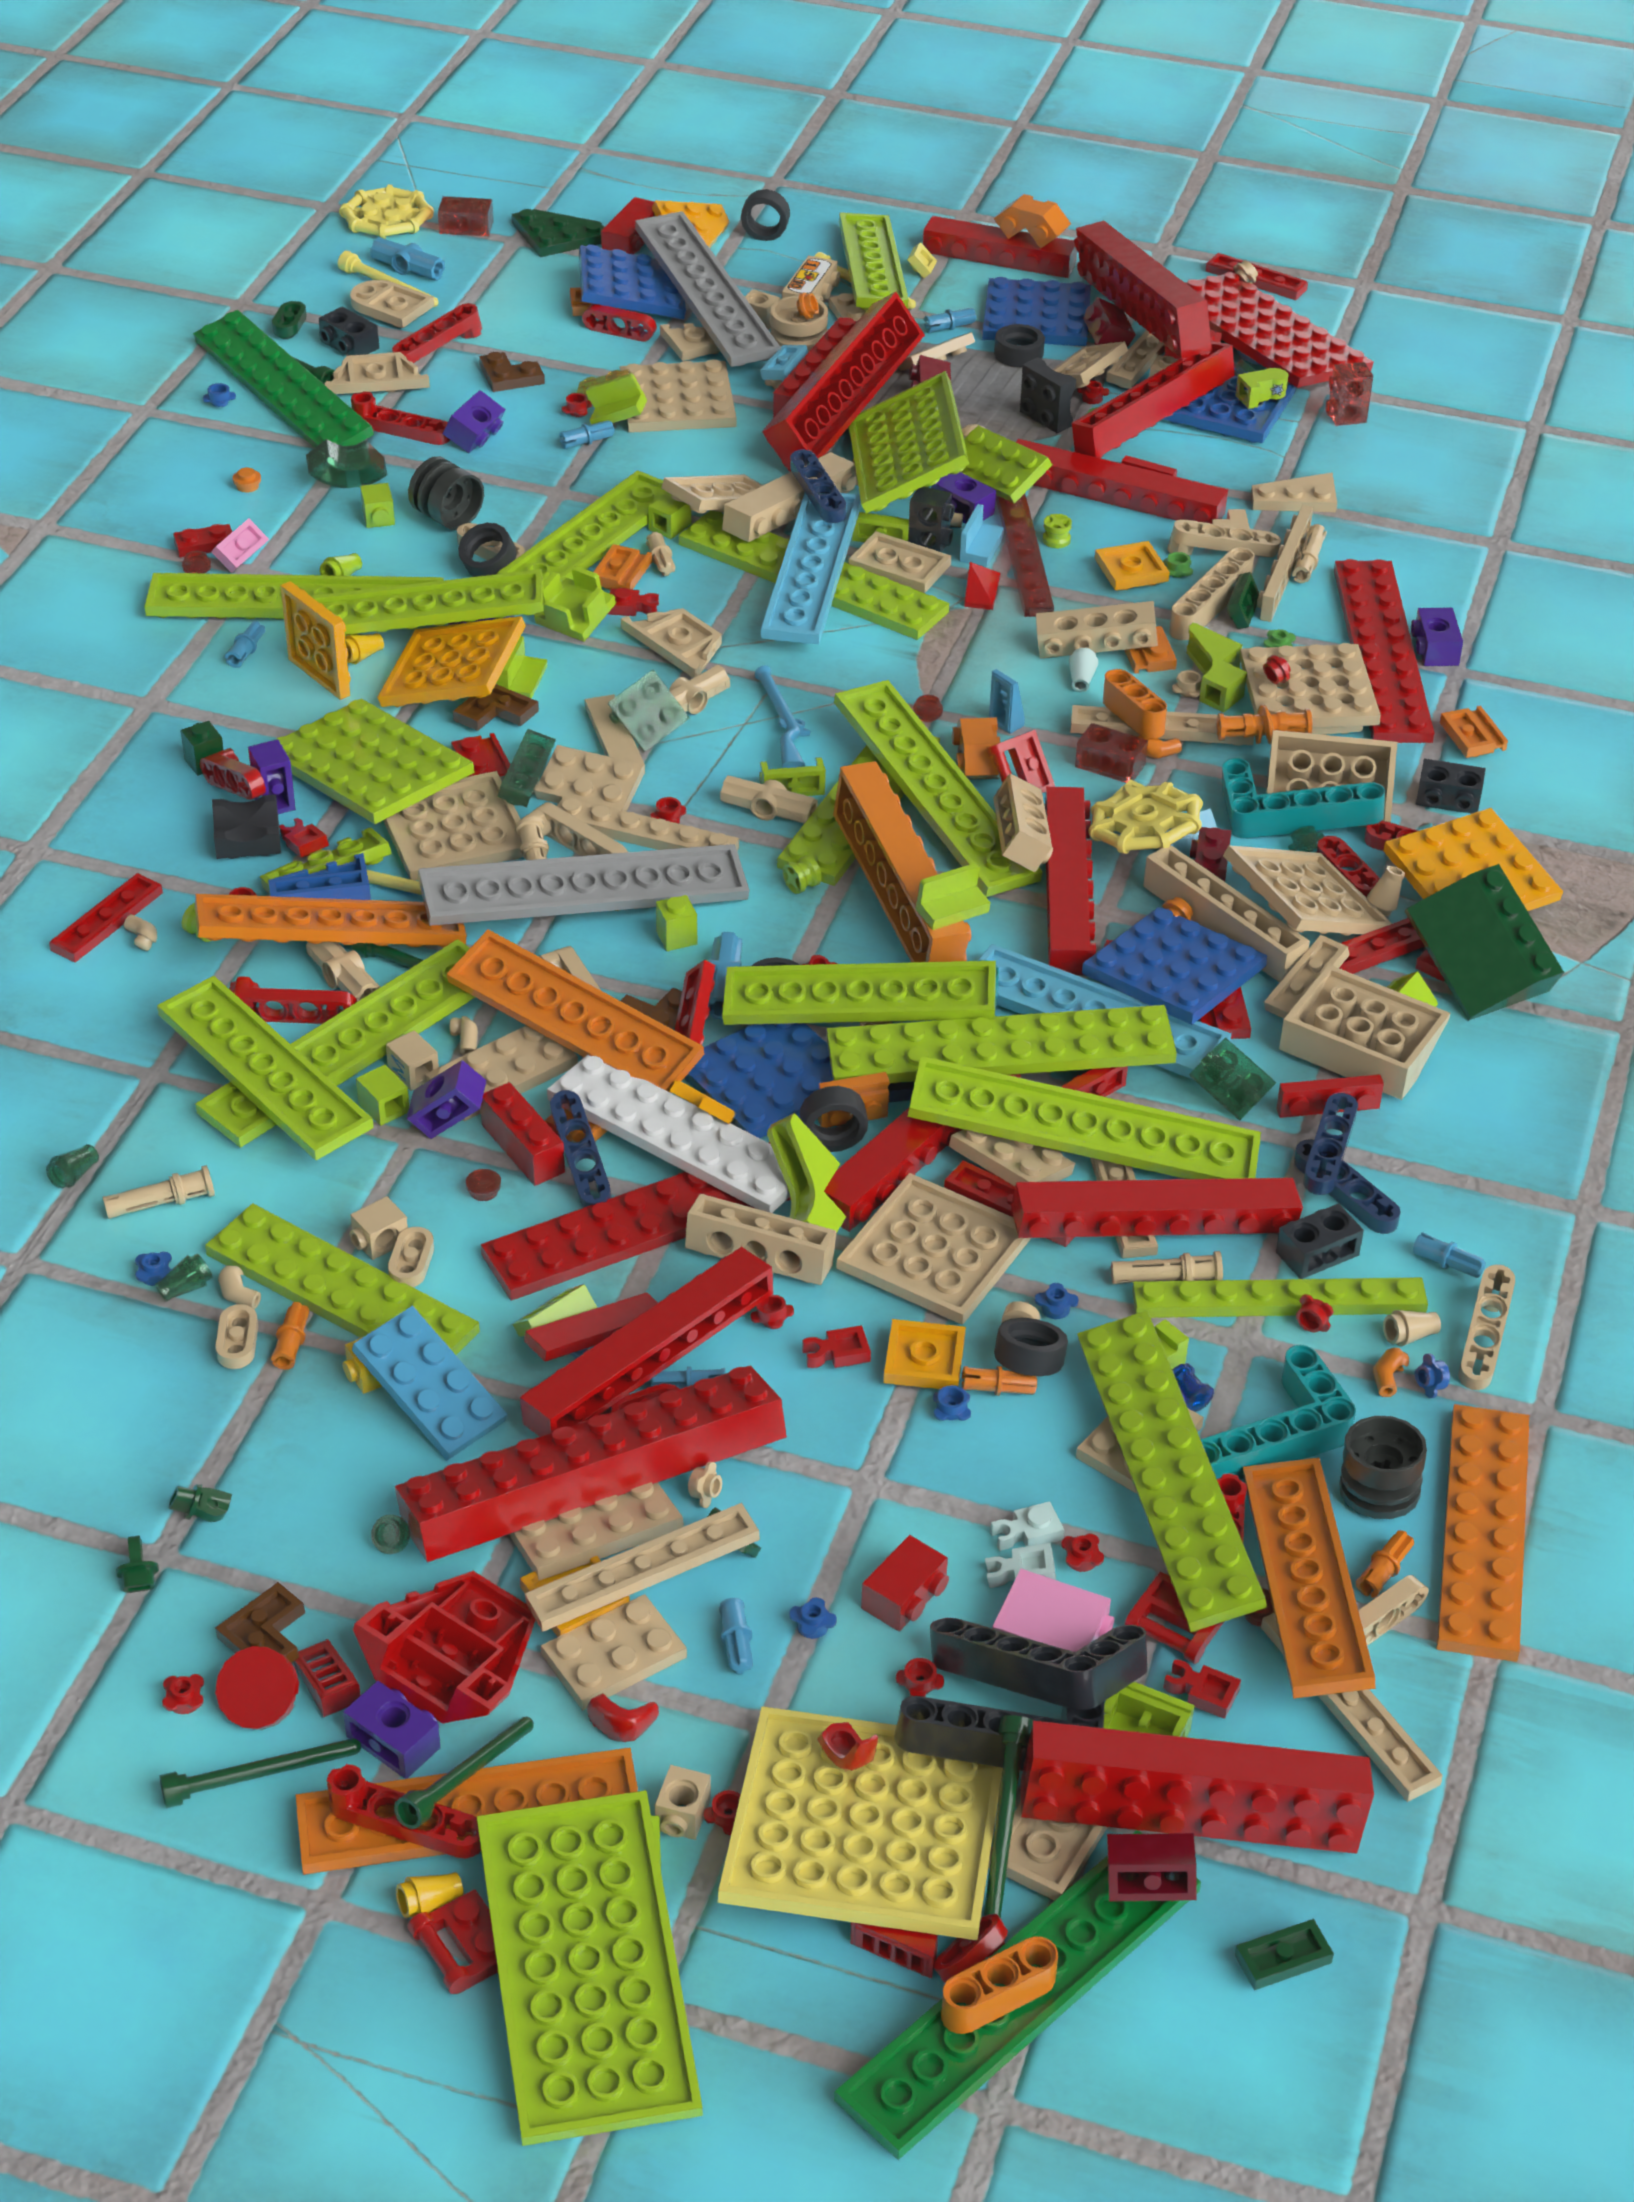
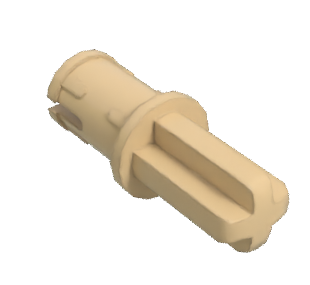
[646,532,675,576]

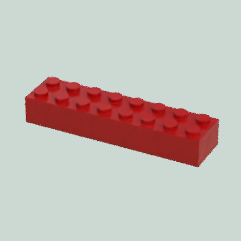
[1021,1721,1374,1854]

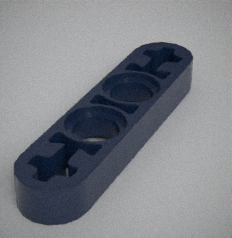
[790,449,846,523]
[550,1090,612,1207]
[1303,1093,1358,1195]
[1294,1139,1401,1234]

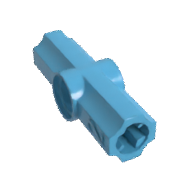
[370,237,445,281]
[707,932,742,1019]

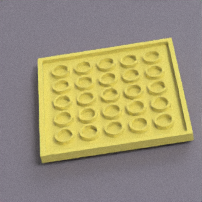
[718,1706,1003,1940]

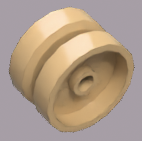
[771,296,828,352]

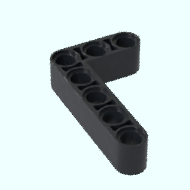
[930,1618,1148,1710]
[894,1696,1105,1771]

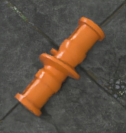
[1216,705,1313,744]

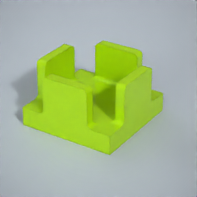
[534,566,616,642]

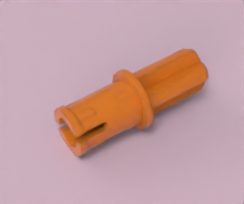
[271,1302,310,1370]
[961,1366,1037,1396]
[1356,1530,1414,1598]

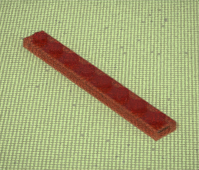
[996,493,1054,617]

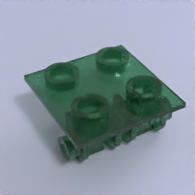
[607,669,690,752]
[1189,1037,1276,1121]

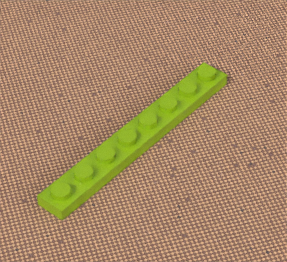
[1132,1277,1428,1318]

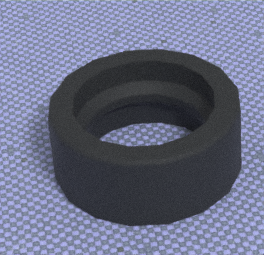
[740,189,790,241]
[994,324,1045,367]
[458,522,516,577]
[800,1086,868,1152]
[994,1318,1068,1376]

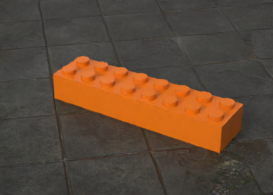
[833,761,971,962]

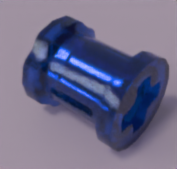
[1172,1363,1214,1412]

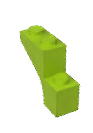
[1186,622,1247,713]
[767,1113,846,1233]

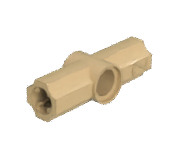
[646,665,730,727]
[720,775,818,823]
[306,942,380,1002]

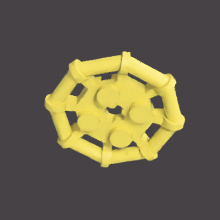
[339,184,434,239]
[1088,782,1203,854]

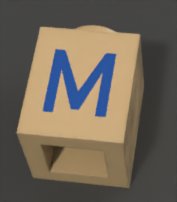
[386,1030,439,1091]

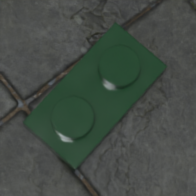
[1227,572,1259,630]
[1234,1919,1334,1991]

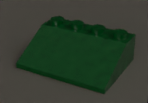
[1404,864,1564,1021]

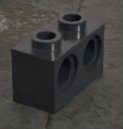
[318,306,379,356]
[908,486,955,552]
[1416,758,1486,814]
[1276,1203,1364,1279]

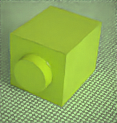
[360,483,395,528]
[648,492,691,539]
[656,895,698,951]
[356,1064,409,1126]

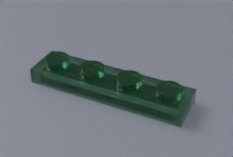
[497,729,556,808]

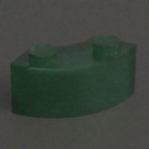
[306,439,388,488]

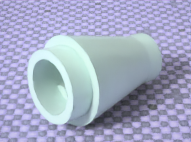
[1069,648,1098,692]

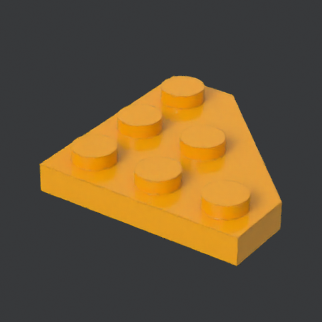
[652,200,730,248]

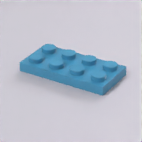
[352,1306,508,1461]

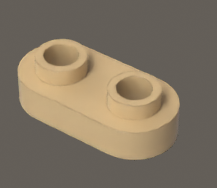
[388,1227,434,1287]
[216,1304,258,1369]

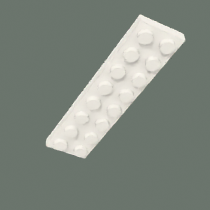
[547,1055,790,1213]

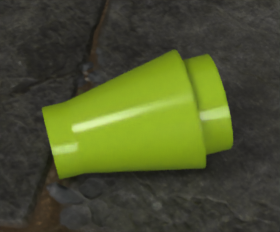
[320,553,362,576]

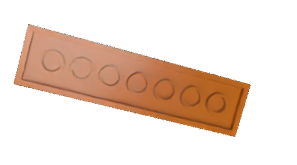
[195,894,467,948]
[446,929,704,1093]
[1436,1404,1530,1662]
[1243,1457,1376,1699]
[296,1747,638,1875]

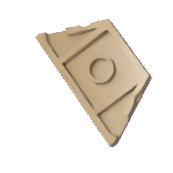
[325,352,430,394]
[621,608,722,678]

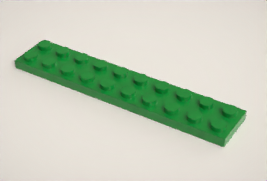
[193,309,374,460]
[834,1830,1201,2160]

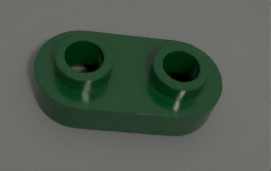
[272,301,307,339]

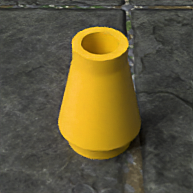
[345,633,384,664]
[396,1872,464,1918]

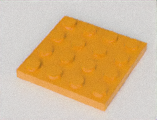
[377,616,526,707]
[1383,808,1563,911]

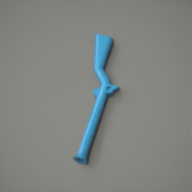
[754,665,811,768]

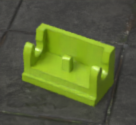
[759,757,826,796]
[1104,1682,1194,1737]

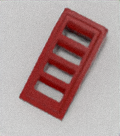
[293,1639,361,1717]
[851,1922,938,1979]

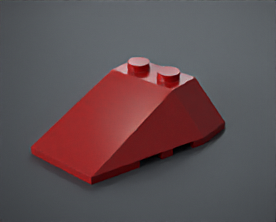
[353,1571,536,1724]

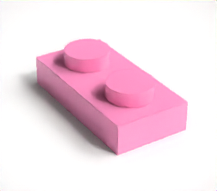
[211,518,269,573]

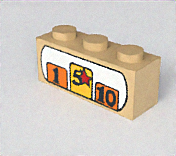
[782,255,840,303]

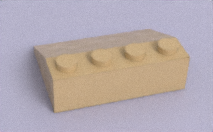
[1266,730,1398,827]
[1279,964,1451,1100]

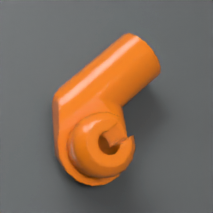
[1135,735,1182,759]
[1373,1348,1409,1397]

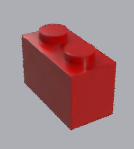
[861,1535,949,1632]

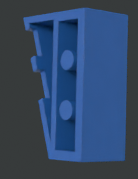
[268,853,371,900]

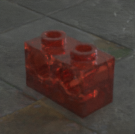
[438,196,494,237]
[1325,362,1374,426]
[1075,723,1148,783]

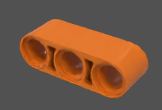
[1103,669,1167,739]
[941,1936,1058,2034]

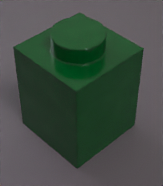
[180,721,224,776]

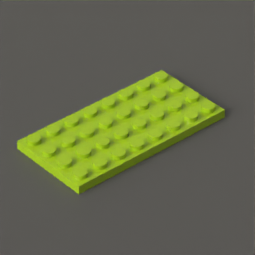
[849,371,969,514]
[477,1790,703,2146]

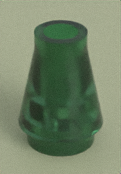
[46,1144,99,1188]
[155,1253,213,1302]

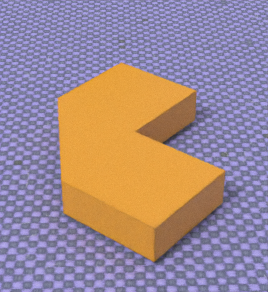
[670,1080,736,1124]

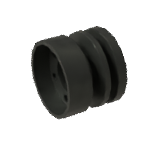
[408,456,484,530]
[1339,1416,1427,1519]

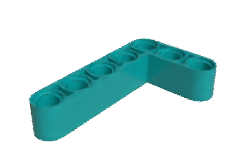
[1222,758,1385,838]
[1200,1345,1356,1480]

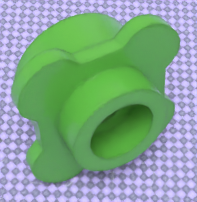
[1163,552,1193,578]
[1264,629,1296,648]

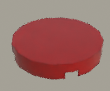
[215,1646,299,1730]

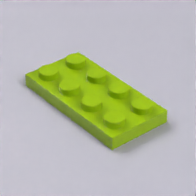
[961,425,1052,503]

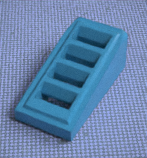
[989,669,1025,734]

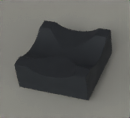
[1020,357,1076,434]
[212,794,281,859]

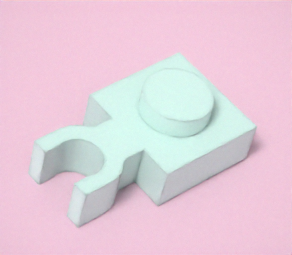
[990,1501,1064,1551]
[985,1543,1056,1588]

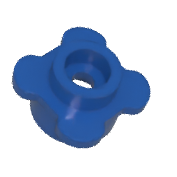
[203,383,236,407]
[135,1252,172,1286]
[1035,1283,1079,1319]
[1415,1353,1450,1398]
[933,1385,971,1421]
[789,1597,837,1639]

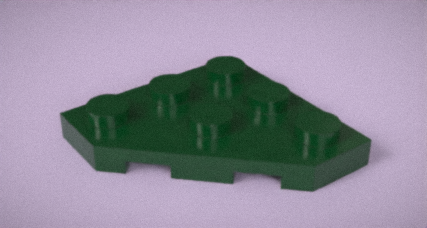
[511,209,604,257]

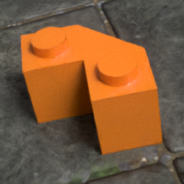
[993,194,1071,248]
[952,717,1001,780]

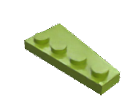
[259,827,392,895]

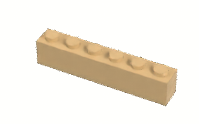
[722,452,857,542]
[1143,845,1310,982]

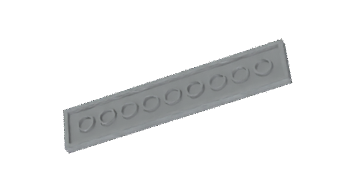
[635,211,781,367]
[418,844,750,926]

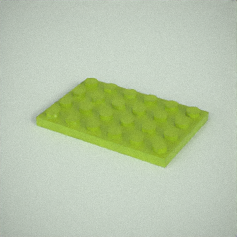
[275,698,475,824]

